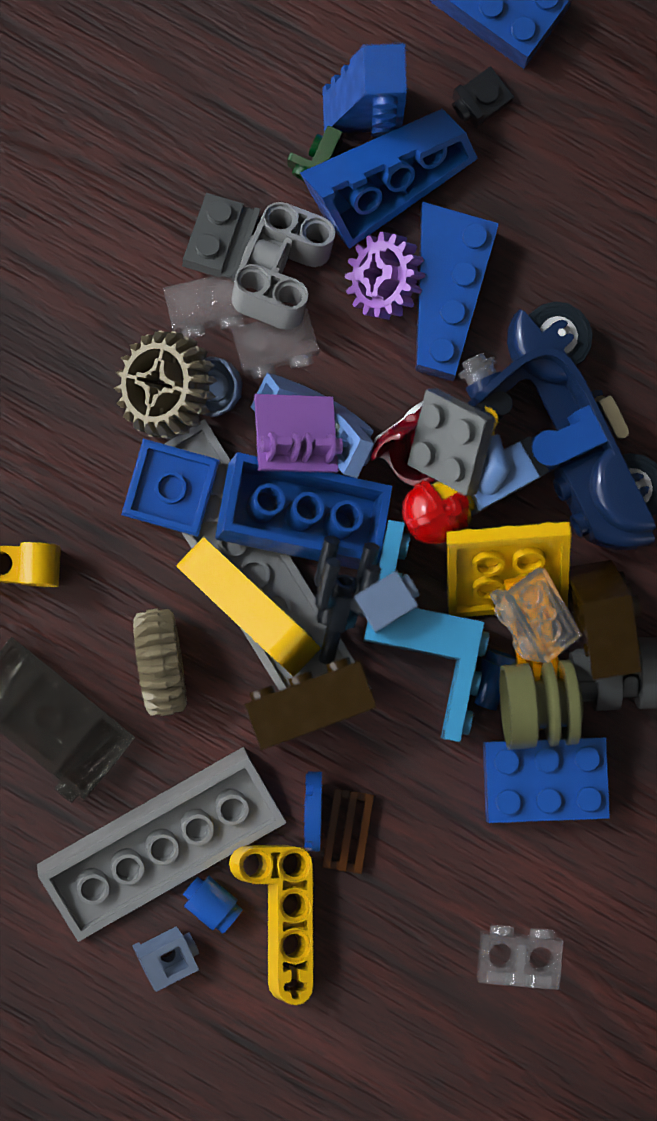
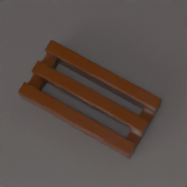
[322,788,374,874]

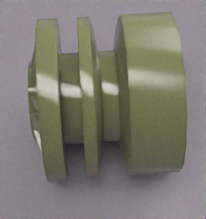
[499,660,583,750]

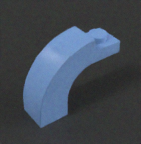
[251,372,374,478]

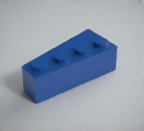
[300,108,478,249]
[416,202,499,381]

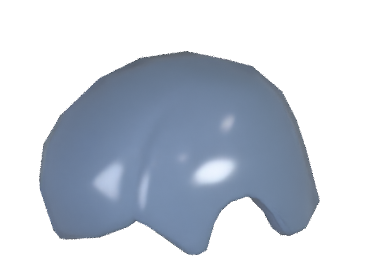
[203,356,243,417]

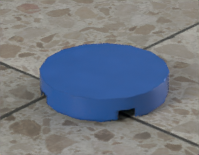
[304,771,322,851]

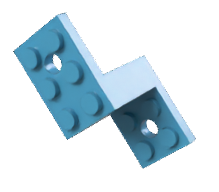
[364,520,489,742]

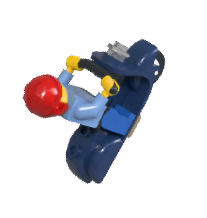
[402,301,657,550]

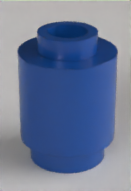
[182,876,243,934]

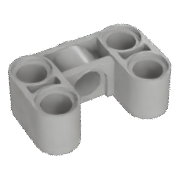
[231,202,336,330]

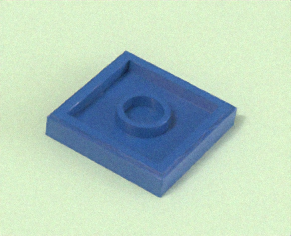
[121,438,220,537]

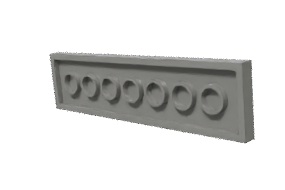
[165,419,371,691]

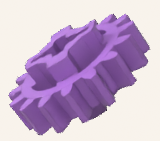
[345,232,425,320]

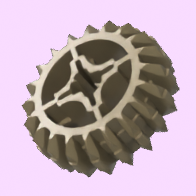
[114,331,217,439]
[133,608,187,716]

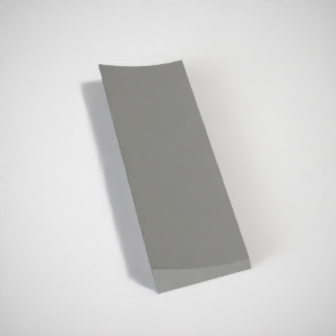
[37,747,286,942]

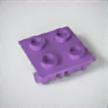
[254,394,343,473]

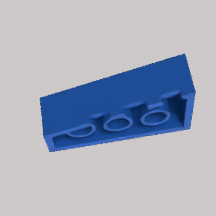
[323,44,407,137]

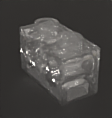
[477,925,563,990]

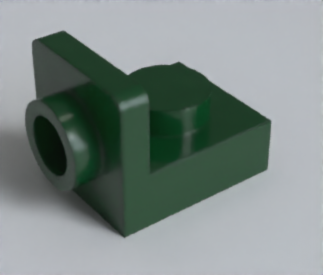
[287,126,343,181]

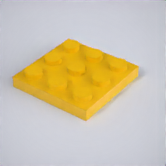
[447,522,571,617]

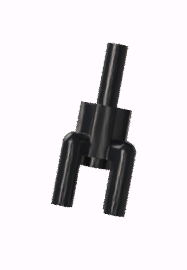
[314,536,382,665]

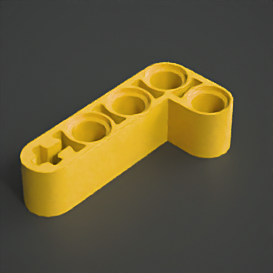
[176,537,321,677]
[229,845,313,1005]

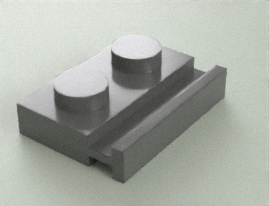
[182,192,261,282]

